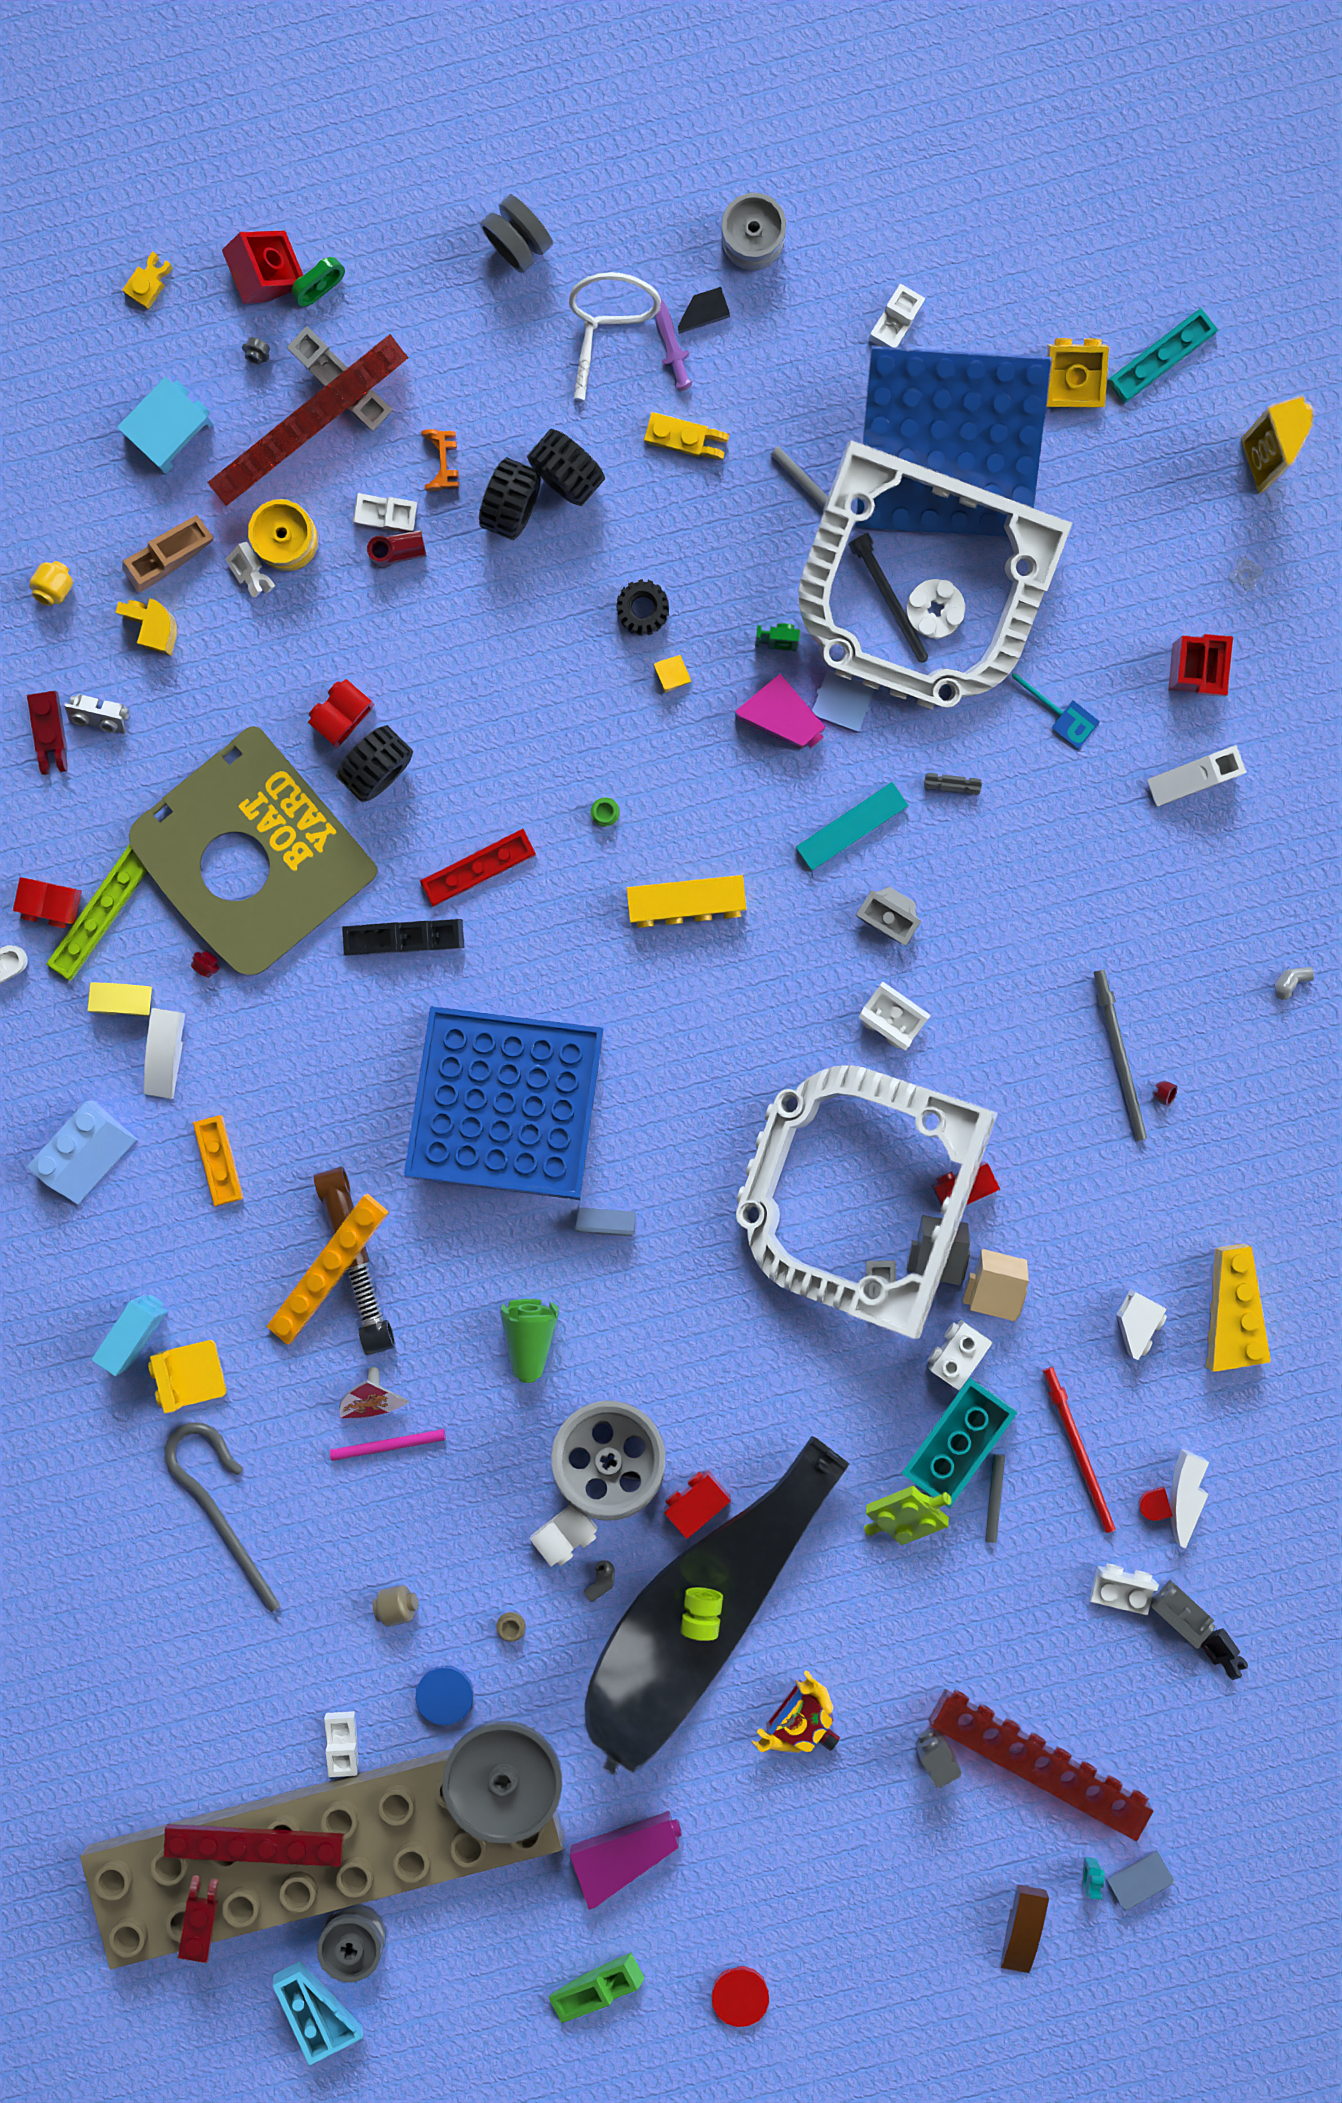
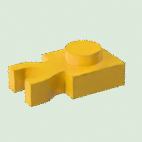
[122,251,173,310]

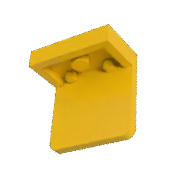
[148,1340,227,1414]

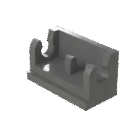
[1151,1580,1216,1649]

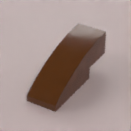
[1000,1884,1049,1973]

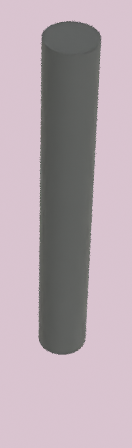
[985,1454,1005,1543]

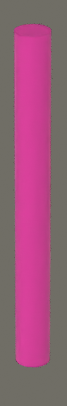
[330,1429,446,1461]

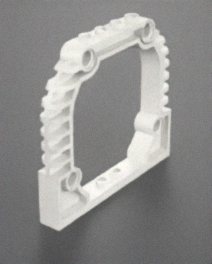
[798,440,1072,710]
[736,1065,998,1339]

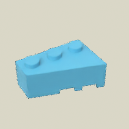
[272,1961,363,2066]

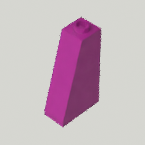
[570,1811,682,1910]

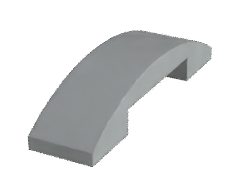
[287,326,393,432]

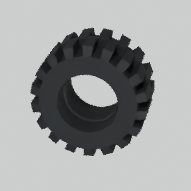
[527,429,605,506]
[479,457,541,540]
[336,725,413,802]

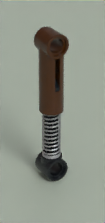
[314,1166,396,1356]

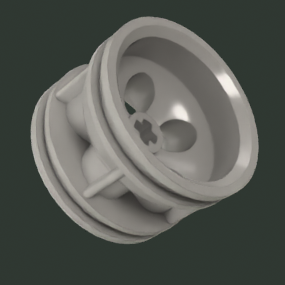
[551,1401,665,1521]

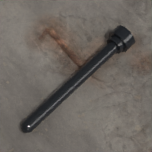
[848,533,928,663]

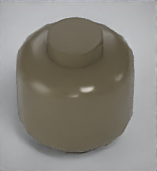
[373,1585,418,1627]

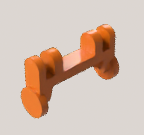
[421,429,459,491]

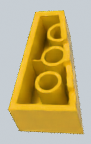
[1205,1243,1271,1372]

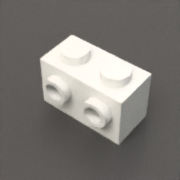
[927,1319,993,1391]

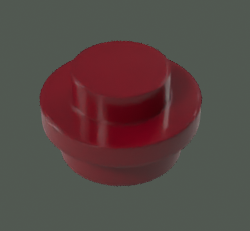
[191,951,220,978]

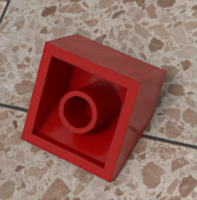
[222,230,304,304]

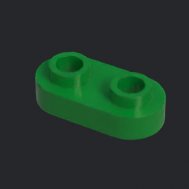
[291,257,345,307]

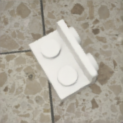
[1089,1564,1159,1615]

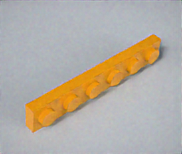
[266,1194,390,1345]

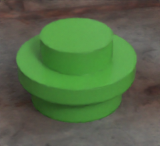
[591,797,620,827]

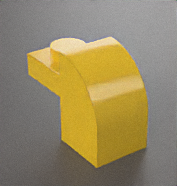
[115,598,177,656]

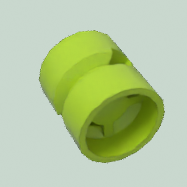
[681,1588,723,1641]

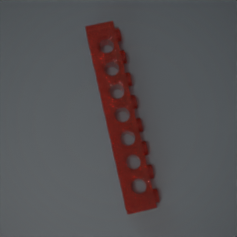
[207,334,409,506]
[928,1689,1154,1842]

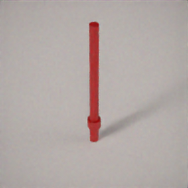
[1042,1366,1116,1533]

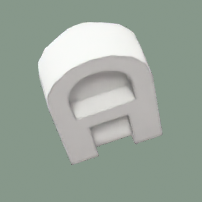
[0,945,28,985]

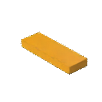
[192,1115,244,1206]

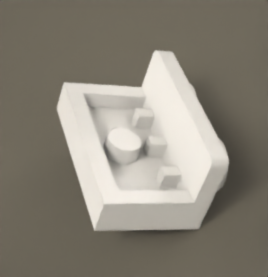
[858,982,930,1050]

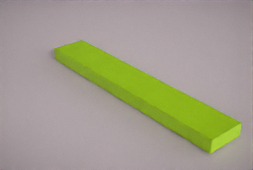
[46,844,148,981]

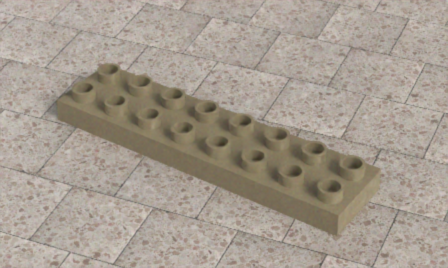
[80,1727,564,1970]

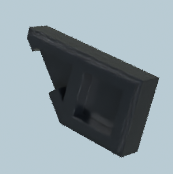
[678,287,730,334]

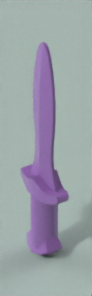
[655,297,693,391]

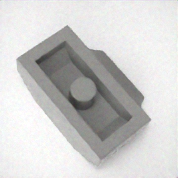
[855,886,921,946]

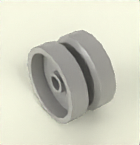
[721,193,786,270]

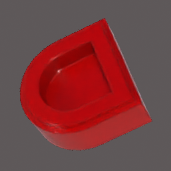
[1138,1487,1173,1521]

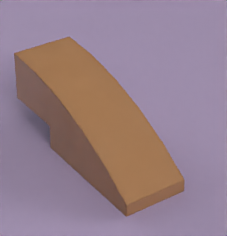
[122,515,214,593]

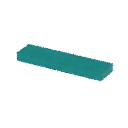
[1107,308,1219,405]
[795,781,909,871]

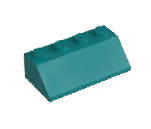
[901,1377,1018,1509]

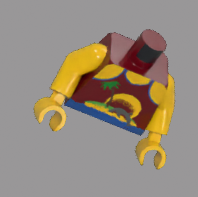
[751,1671,840,1753]

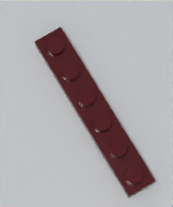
[163,1824,344,1867]

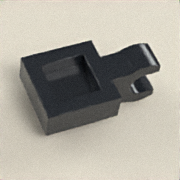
[1201,1628,1248,1680]

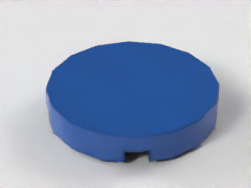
[415,1666,473,1725]

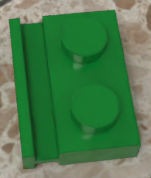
[755,623,800,651]

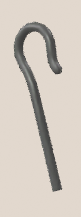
[164,1422,281,1612]

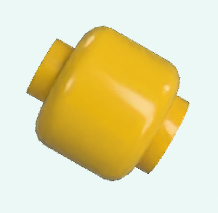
[29,561,73,606]

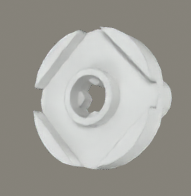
[906,579,965,639]

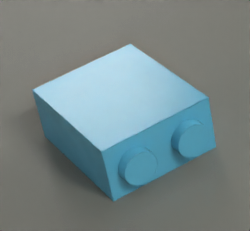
[91,1295,168,1376]

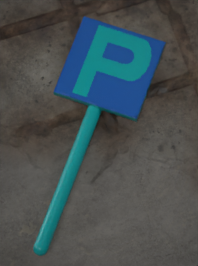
[1012,673,1100,749]

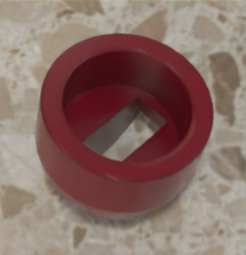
[1152,1081,1178,1106]

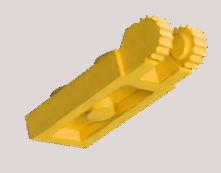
[644,412,730,460]

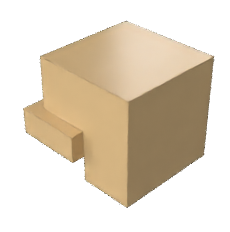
[962,1249,1029,1322]

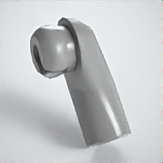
[1275,967,1314,1000]

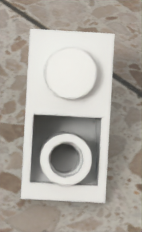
[1116,1289,1167,1360]

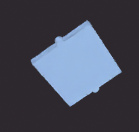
[812,669,874,732]

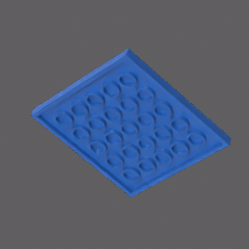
[855,346,1052,537]
[404,1006,604,1200]

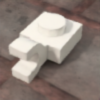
[225,542,275,597]

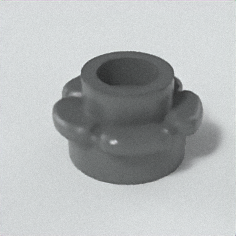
[242,337,270,364]

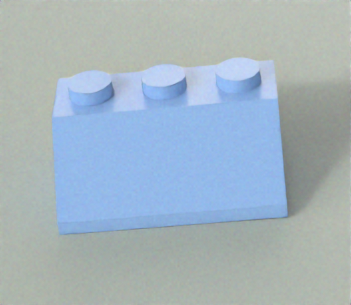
[27,1101,137,1204]

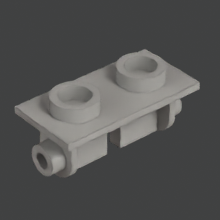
[65,694,129,734]

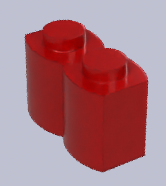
[308,679,375,748]
[13,877,82,928]

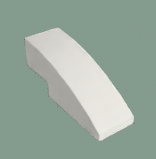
[144,1008,185,1099]
[1170,1449,1209,1548]

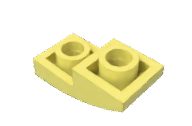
[87,982,152,1017]

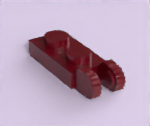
[27,690,68,775]
[178,1875,219,1963]

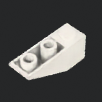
[1147,745,1247,807]

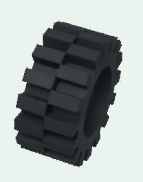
[616,579,669,636]

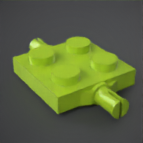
[864,1486,951,1546]

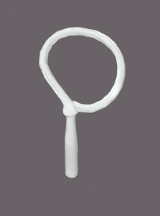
[569,272,661,401]

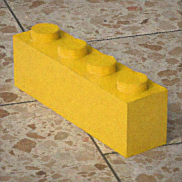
[626,875,747,928]

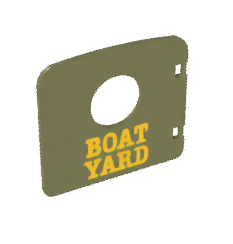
[129,726,378,975]

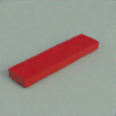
[420,829,537,907]

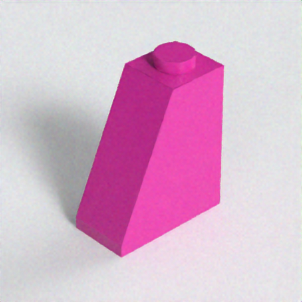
[735,674,825,750]

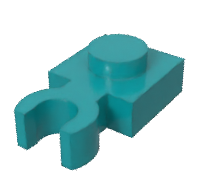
[1081,1857,1105,1900]

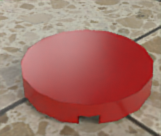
[712,1966,769,2027]

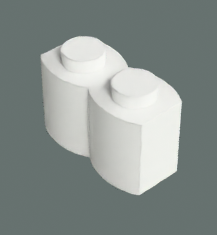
[530,1505,598,1567]

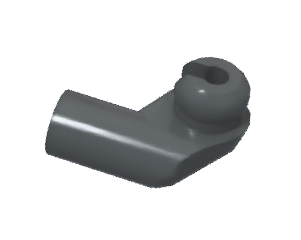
[584,1560,615,1602]

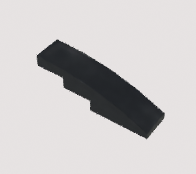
[342,919,464,956]

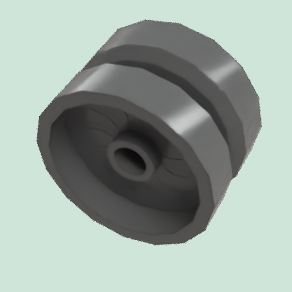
[479,194,553,273]
[317,1904,386,1982]

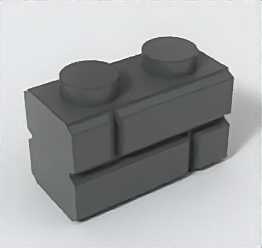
[916,1728,962,1788]

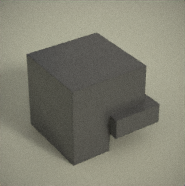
[906,1215,970,1285]

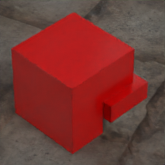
[1168,634,1233,697]

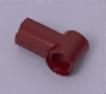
[367,530,427,568]

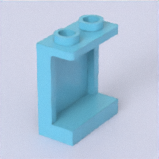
[117,376,213,474]

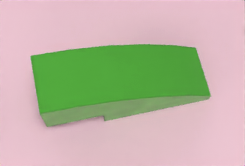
[548,1953,645,2023]

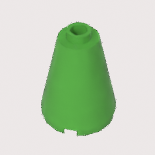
[500,1299,559,1383]

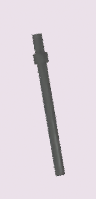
[1093,969,1147,1141]

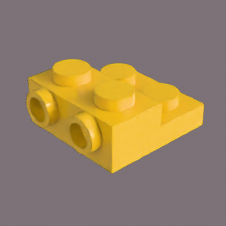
[1046,338,1109,407]

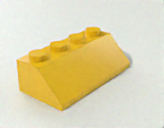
[1240,396,1314,493]

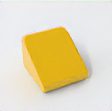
[653,655,692,693]

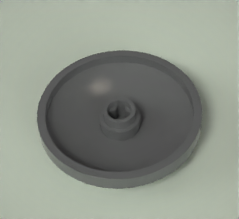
[442,1721,563,1844]

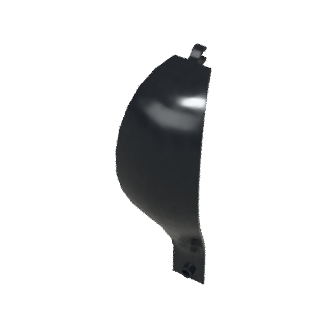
[584,1436,850,1775]

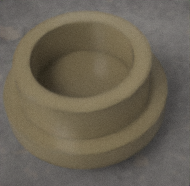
[496,1612,526,1642]

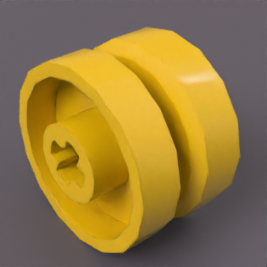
[248,499,318,571]

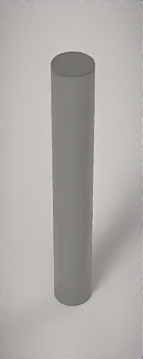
[771,446,828,509]

